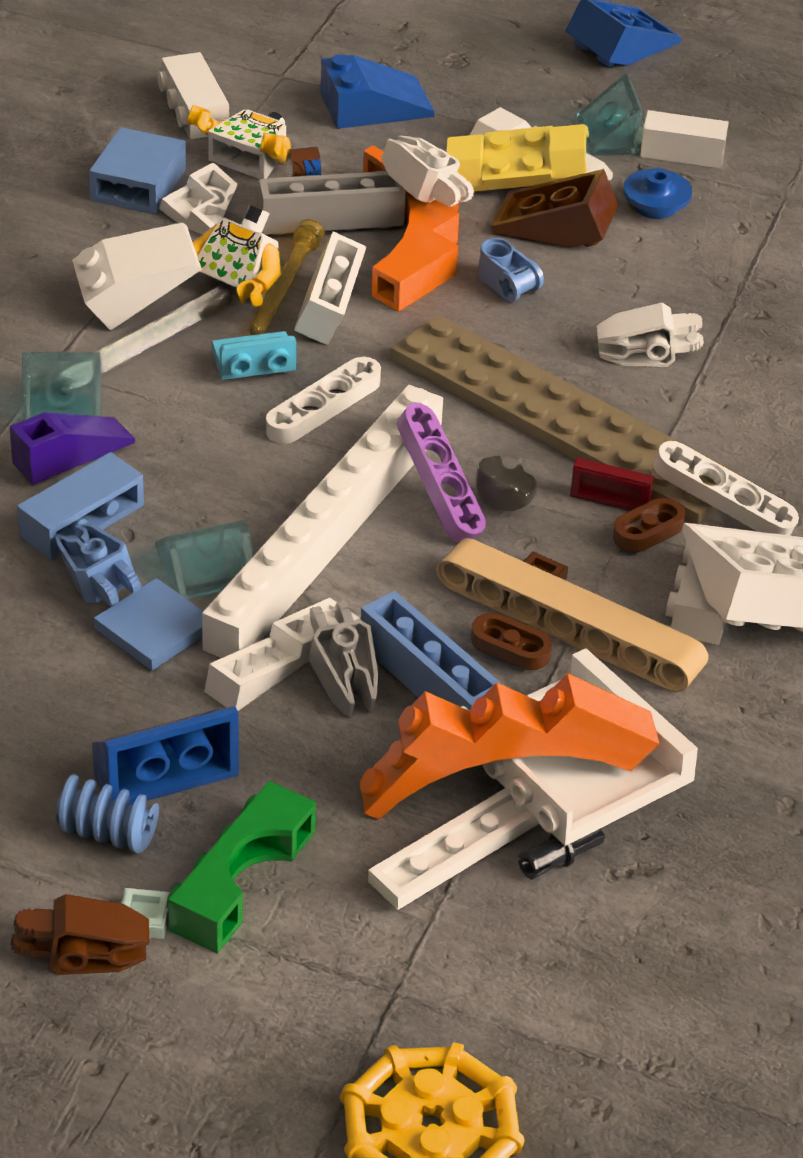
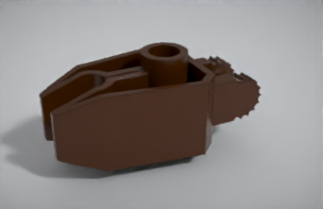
[10,894,150,975]

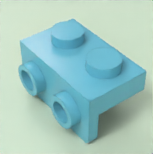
[212,331,297,380]

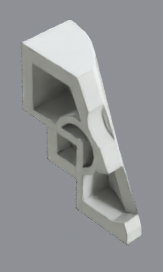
[159,163,237,235]

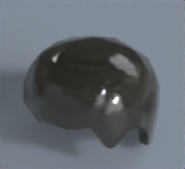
[476,456,537,511]

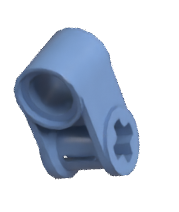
[477,238,544,303]

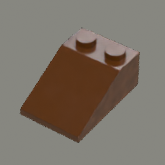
[491,169,618,248]

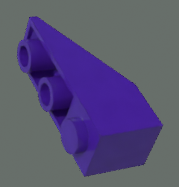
[9,412,135,485]

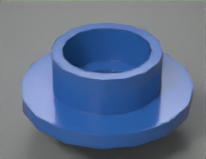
[623,168,692,219]

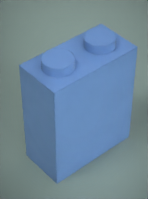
[89,127,186,214]

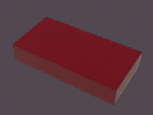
[570,457,654,511]

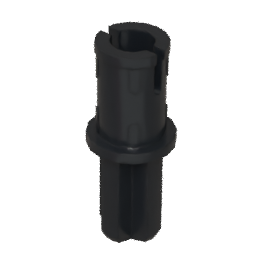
[518,828,605,880]

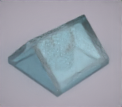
[576,73,644,156]
[22,352,103,421]
[155,520,254,599]

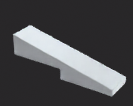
[204,598,360,711]

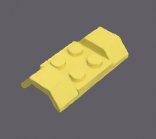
[447,124,589,191]

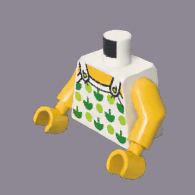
[187,105,291,179]
[192,205,281,307]

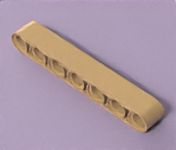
[436,538,708,692]

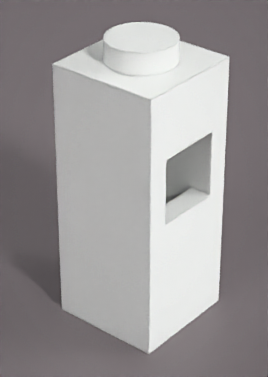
[636,110,729,169]

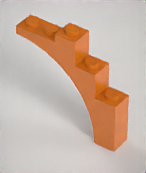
[363,145,459,312]
[360,673,659,820]

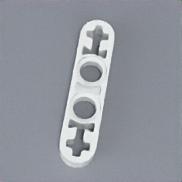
[266,357,381,444]
[652,441,799,536]

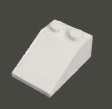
[72,222,202,331]

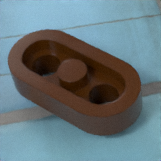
[613,498,685,552]
[471,613,552,670]

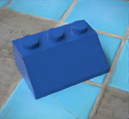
[92,707,239,805]

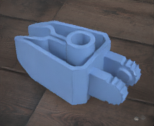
[56,524,142,606]

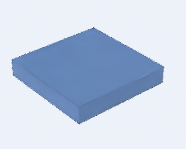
[94,578,204,671]

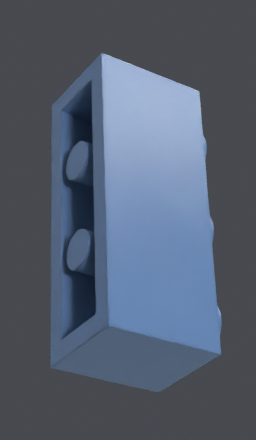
[17,452,144,560]

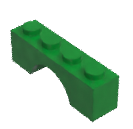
[166,781,316,954]

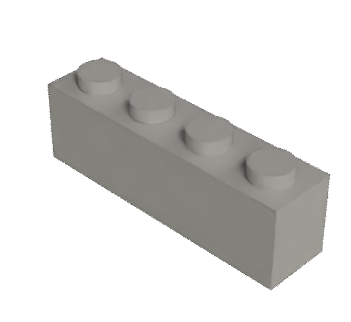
[259,171,406,235]

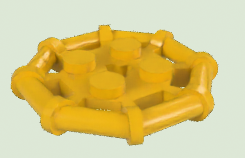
[340,1042,525,1158]

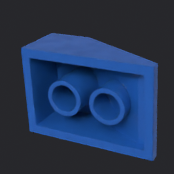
[565,0,682,67]
[320,54,435,129]

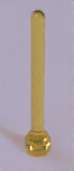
[249,219,325,335]

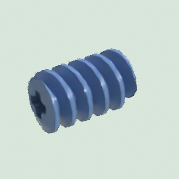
[56,774,159,854]

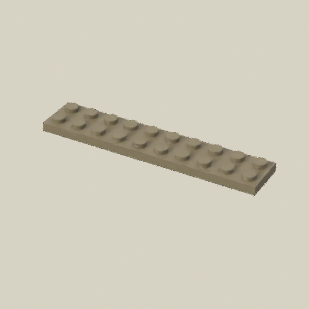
[390,314,744,524]

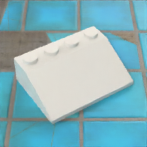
[682,523,803,632]

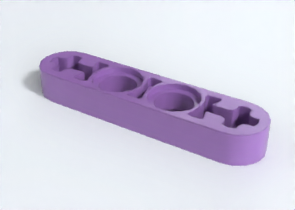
[397,402,486,543]

